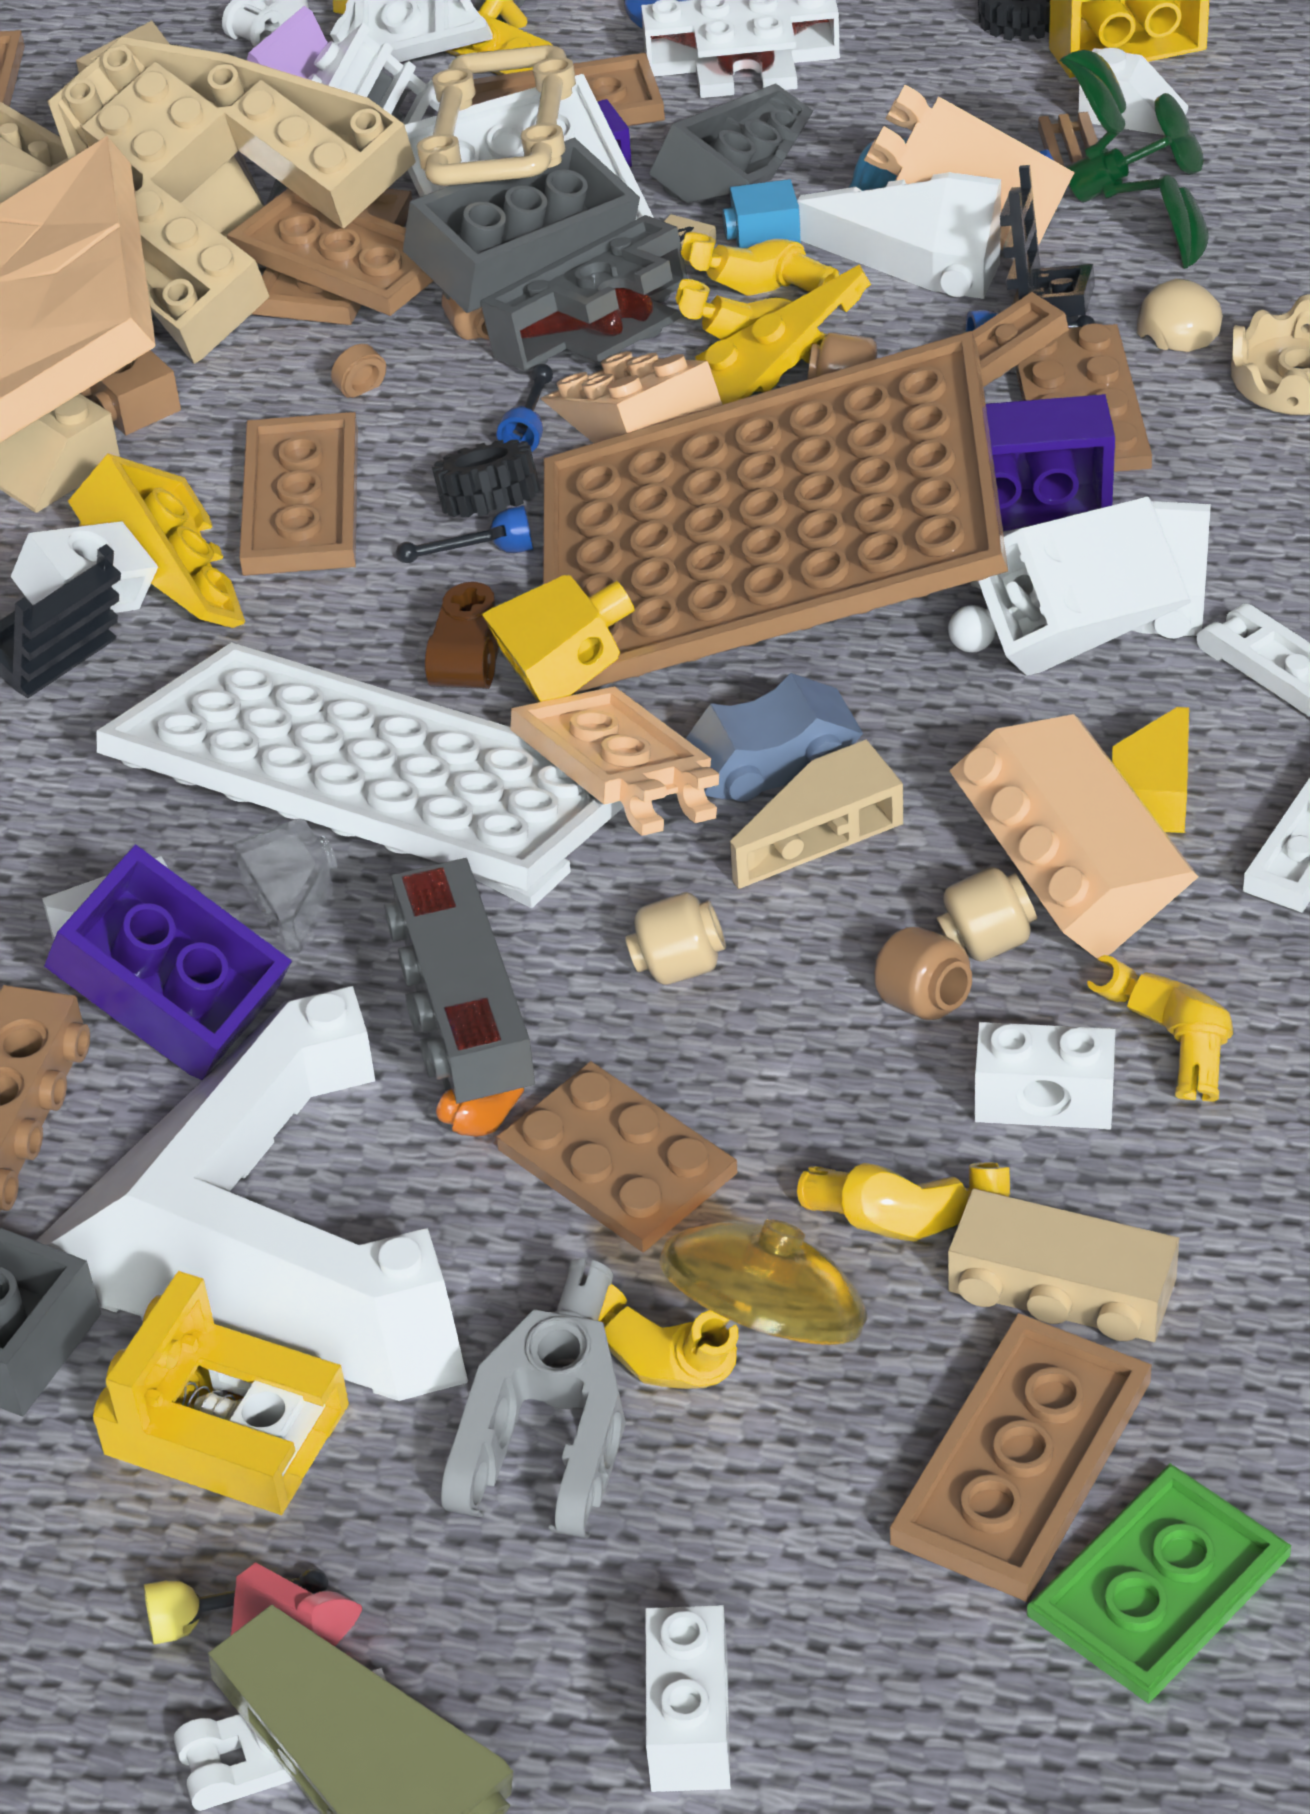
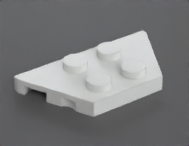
[330,0,493,62]

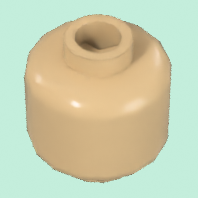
[936,867,1037,962]
[626,892,726,985]

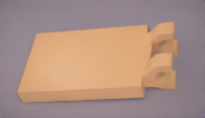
[864,85,1074,250]
[510,686,719,836]

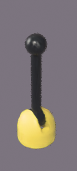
[144,1568,328,1645]

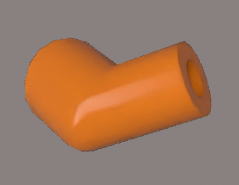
[436,1088,524,1137]

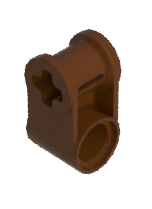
[425,581,500,689]

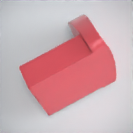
[231,1562,362,1646]

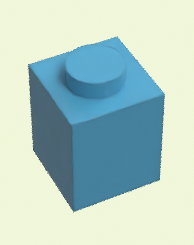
[722,179,801,248]

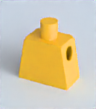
[482,575,635,702]

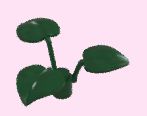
[1059,50,1209,269]

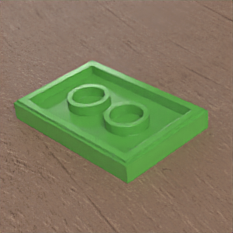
[1027,1463,1291,1704]

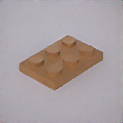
[496,1061,738,1253]

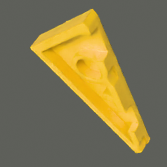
[695,264,871,405]

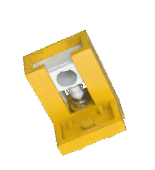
[93,1271,349,1515]

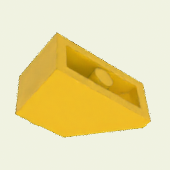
[1112,707,1189,833]

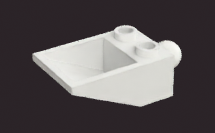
[948,497,1192,676]

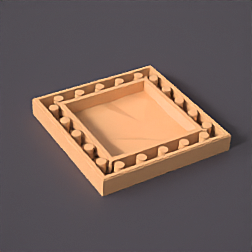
[0,136,156,442]

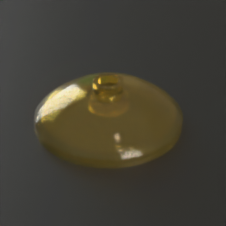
[659,1219,867,1345]

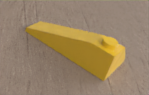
[68,453,245,628]

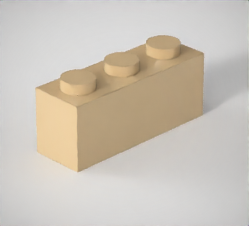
[948,1189,1180,1342]

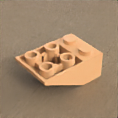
[541,351,722,443]

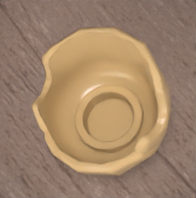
[1137,278,1223,352]

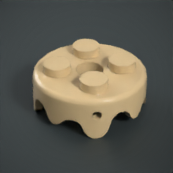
[1231,294,1310,415]

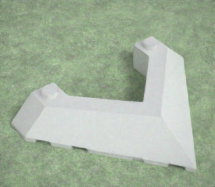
[36,986,468,1401]

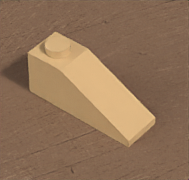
[730,739,903,889]

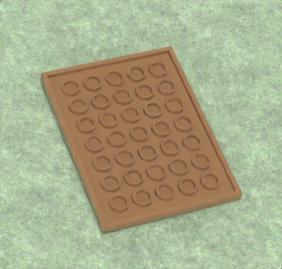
[543,331,1008,693]

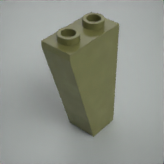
[208,1605,513,1814]

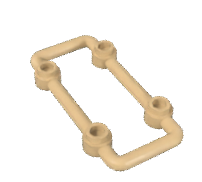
[417,45,576,186]

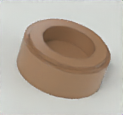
[331,344,386,398]

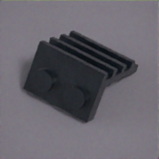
[1000,165,1095,324]
[0,544,121,698]

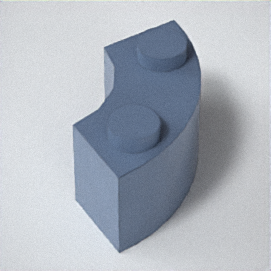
[685,673,863,802]

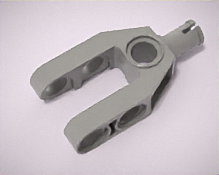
[441,1258,626,1539]

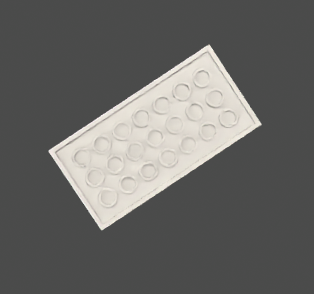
[97,642,624,891]

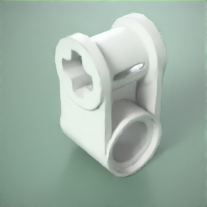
[222,0,309,47]

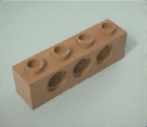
[0,985,90,1211]

